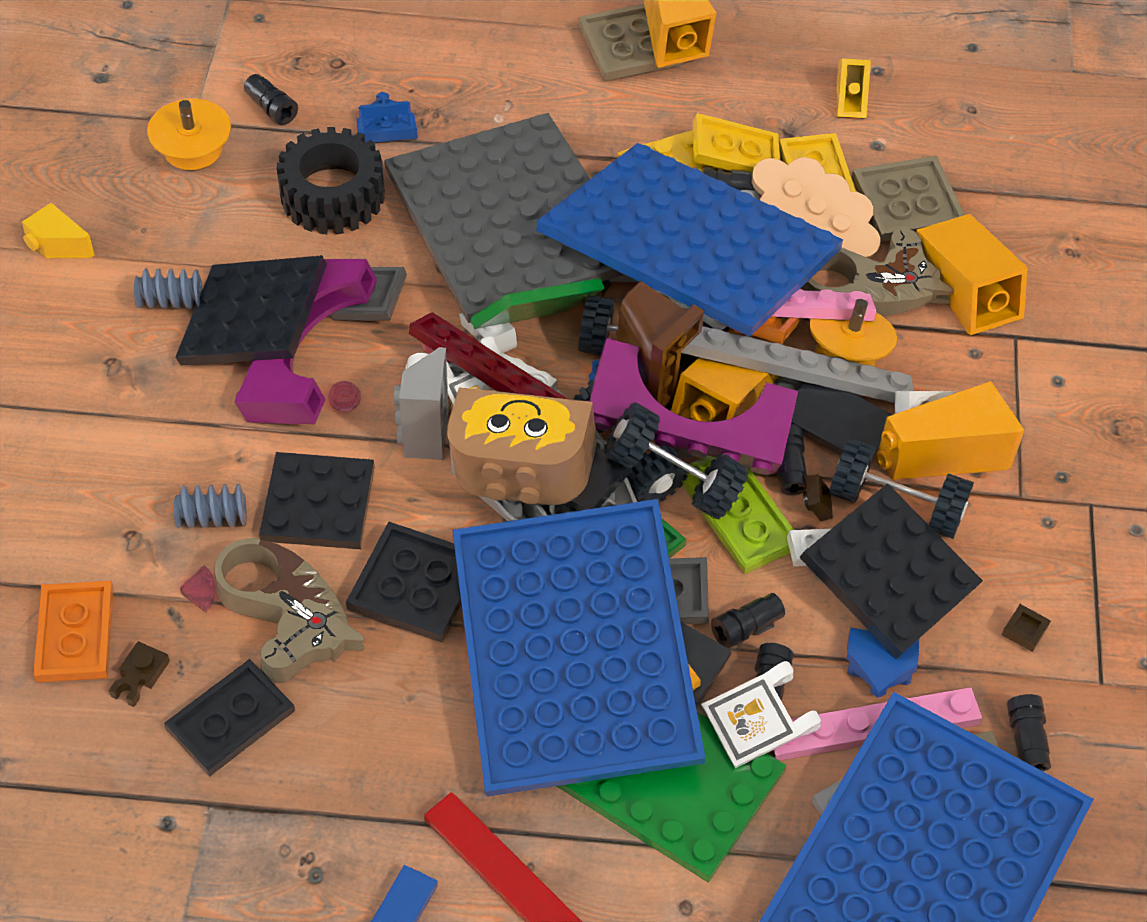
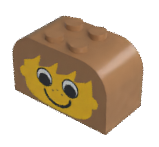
[447,387,597,505]

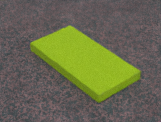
[681,456,794,574]

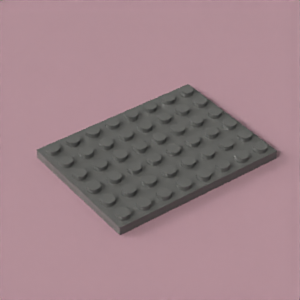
[384,113,625,323]

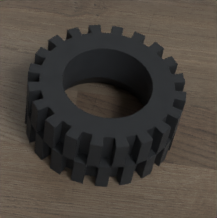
[276,127,385,235]

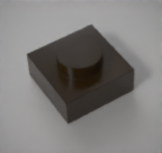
[803,474,833,521]
[1002,604,1051,652]

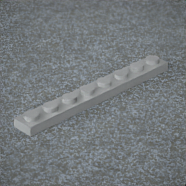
[681,326,913,403]

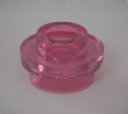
[328,381,361,412]

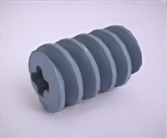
[134,268,202,309]
[174,484,247,528]

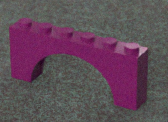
[234,259,377,424]
[589,338,798,475]

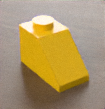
[836,58,871,118]
[22,203,95,258]

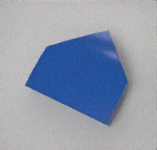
[357,92,418,143]
[846,627,919,698]

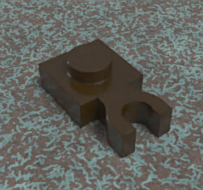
[109,641,170,707]

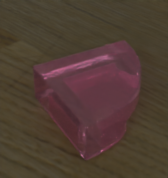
[180,566,215,613]

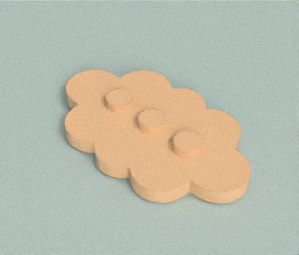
[751,157,880,259]

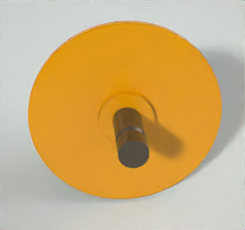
[147,98,231,170]
[809,299,897,367]

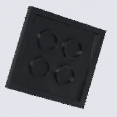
[259,452,375,550]
[346,521,461,642]

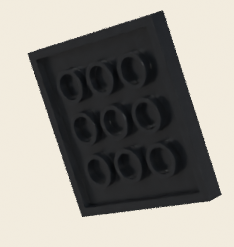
[175,255,327,366]
[799,483,983,659]

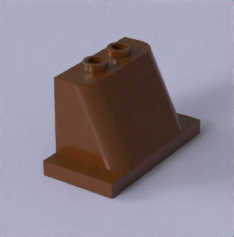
[616,281,704,411]

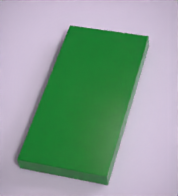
[470,278,604,329]

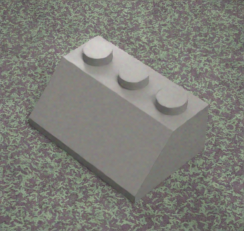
[394,347,449,460]

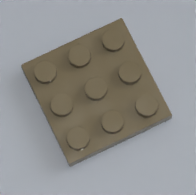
[578,4,684,81]
[852,156,965,242]

